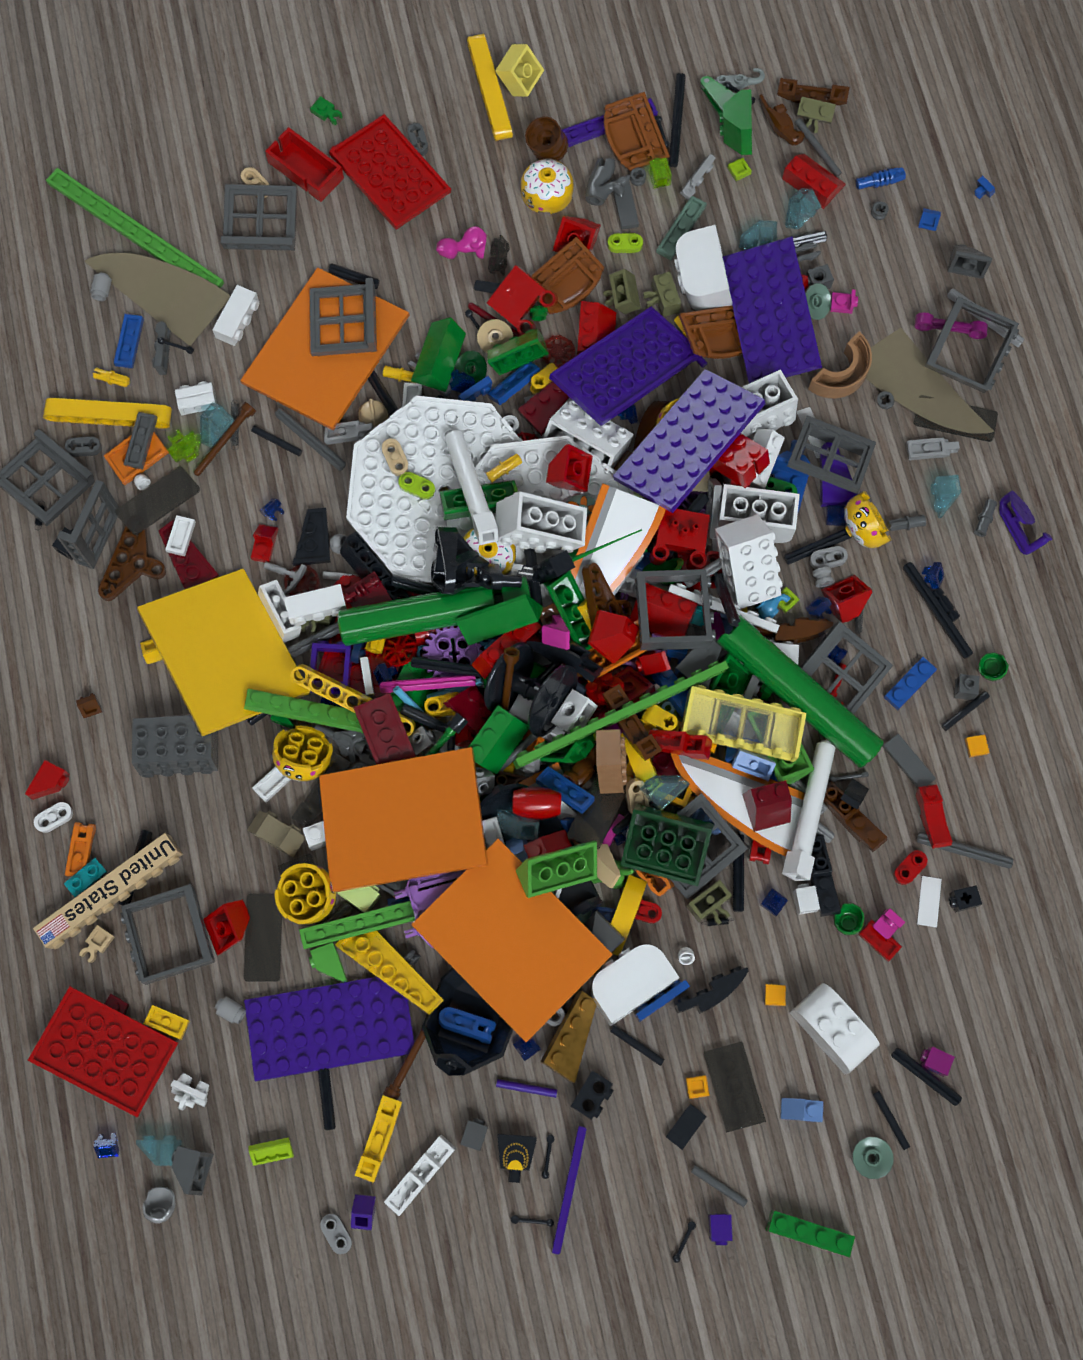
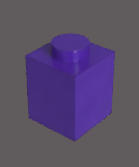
[351,1194,376,1230]
[708,1214,733,1245]

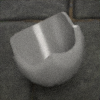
[143,1186,176,1223]

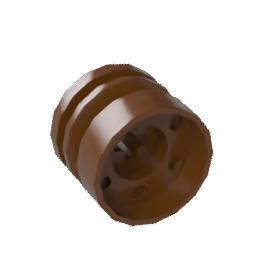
[525,116,569,161]

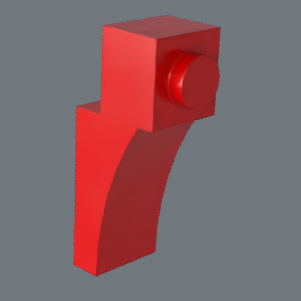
[649,730,713,760]
[915,784,953,849]

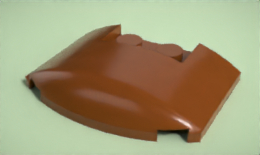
[604,92,670,171]
[531,237,604,315]
[679,306,743,359]

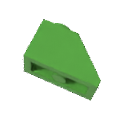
[309,942,348,983]

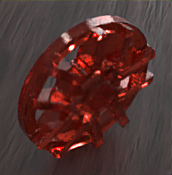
[542,335,575,368]
[284,565,320,596]

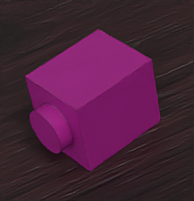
[920,1046,955,1077]

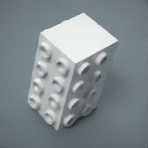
[741,370,798,440]
[543,398,634,469]
[495,491,587,556]
[715,514,783,609]

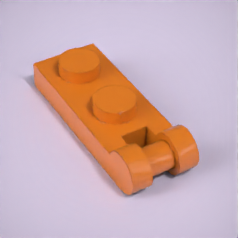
[65,822,96,877]

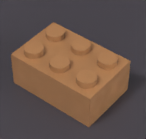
[596,729,627,794]

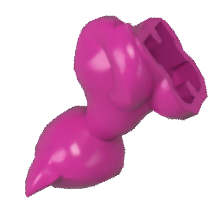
[436,226,487,260]

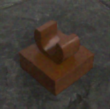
[76,693,102,718]

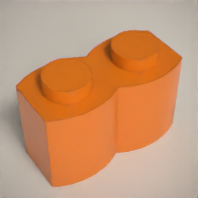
[635,870,674,896]

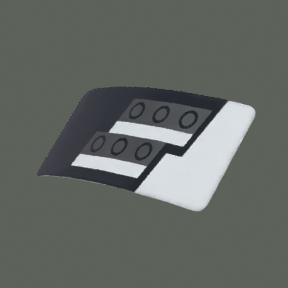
[511,564,540,583]

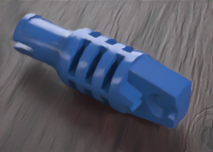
[855,167,906,190]

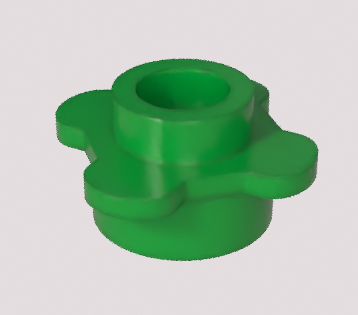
[530,306,548,321]

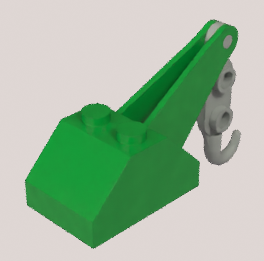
[700,68,765,155]

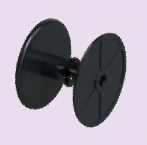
[484,642,578,737]

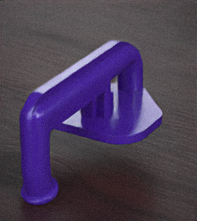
[999,490,1052,555]

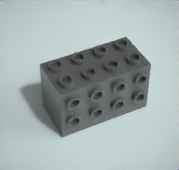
[132,715,218,778]

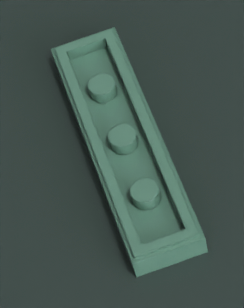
[656,196,707,261]

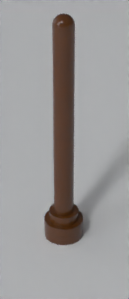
[194,402,256,476]
[501,647,520,710]
[383,1029,425,1100]

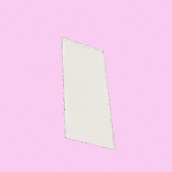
[917,876,942,927]

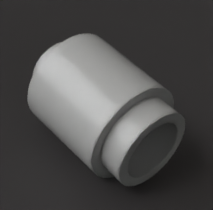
[90,272,112,301]
[215,996,247,1024]

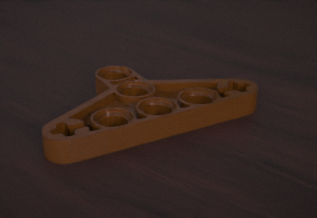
[98,515,166,601]
[582,563,632,658]

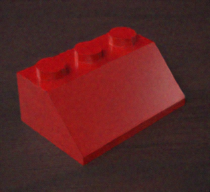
[782,154,846,209]
[577,301,616,355]
[630,583,698,637]

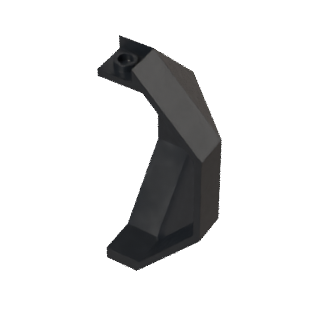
[422,967,513,1076]

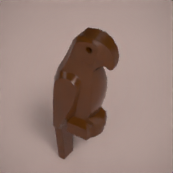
[759,94,804,146]
[561,745,597,801]

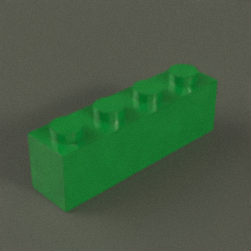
[765,1210,855,1257]

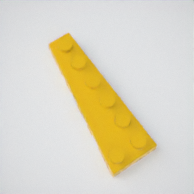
[335,931,444,1015]

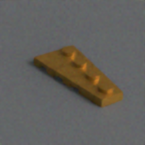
[540,991,596,1083]

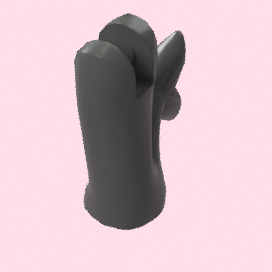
[585,158,630,206]

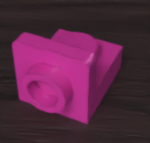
[830,289,858,314]

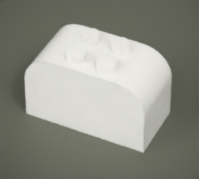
[674,225,732,311]
[717,484,800,543]
[591,945,680,1026]
[789,983,880,1074]

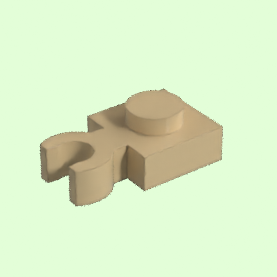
[79,925,115,963]

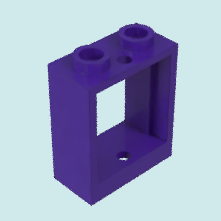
[310,641,352,694]

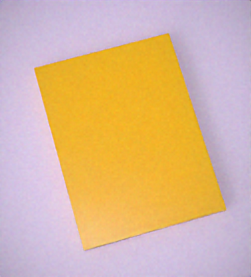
[137,568,310,737]

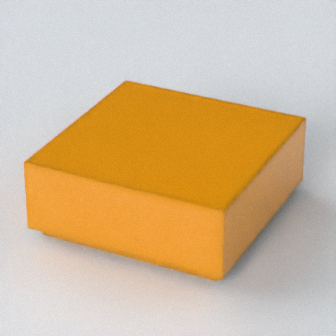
[965,734,990,758]
[765,984,786,1006]
[686,1075,709,1099]

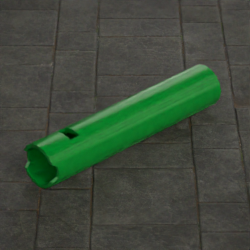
[337,576,530,646]
[716,614,884,768]

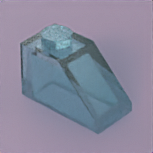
[640,775,690,811]

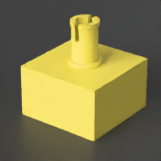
[495,44,544,97]

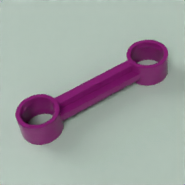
[914,313,988,339]

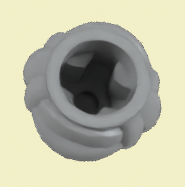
[330,534,347,554]

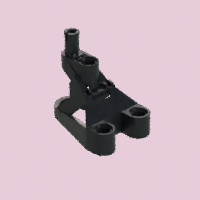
[431,527,522,595]

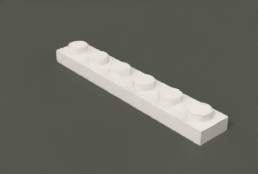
[668,583,779,633]

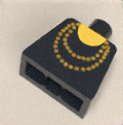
[498,1134,537,1183]

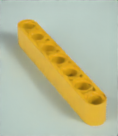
[467,34,513,141]
[43,398,172,429]
[290,664,415,736]

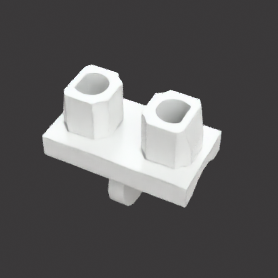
[171,1073,209,1111]

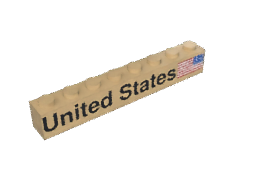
[33,833,183,949]

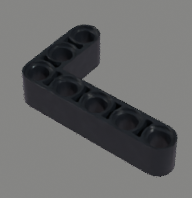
[340,531,409,600]

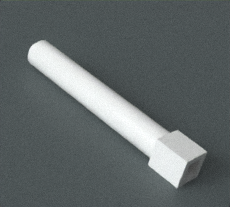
[445,430,498,545]
[782,740,836,881]

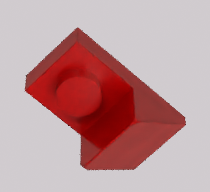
[251,524,278,562]

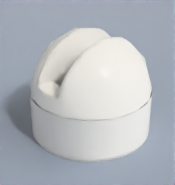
[134,474,151,490]
[678,947,695,965]

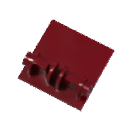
[343,571,392,608]

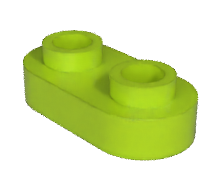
[607,233,643,253]
[399,472,435,500]

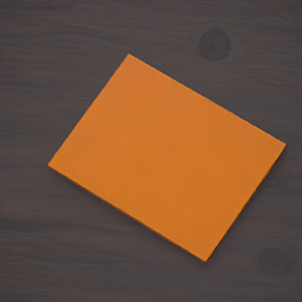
[240,267,410,431]
[319,747,488,892]
[411,839,613,1042]

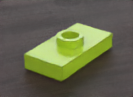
[248,1137,294,1166]

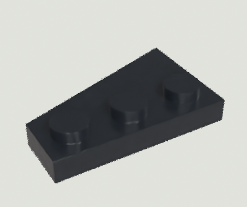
[292,508,331,566]

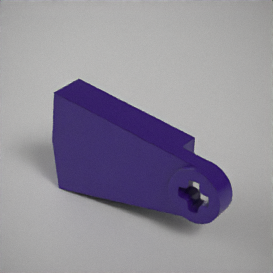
[819,442,858,507]

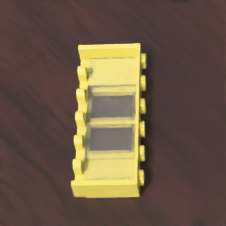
[680,685,807,762]

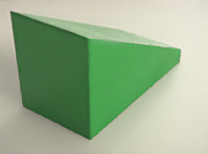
[270,715,295,729]

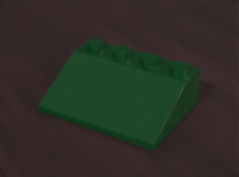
[620,804,714,886]

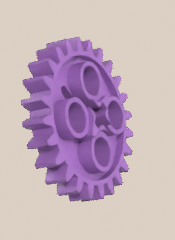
[422,626,483,678]

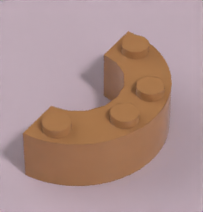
[808,331,872,399]

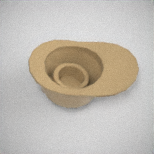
[358,398,389,427]

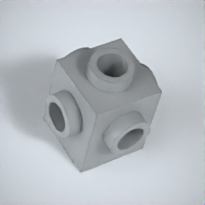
[408,726,437,757]
[476,767,495,797]

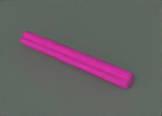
[380,675,476,693]

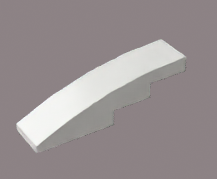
[384,1135,456,1216]

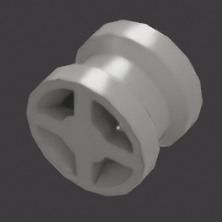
[812,567,834,588]

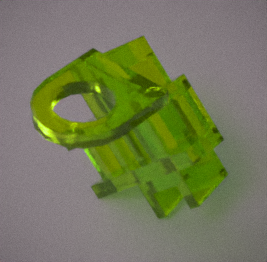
[167,429,201,464]

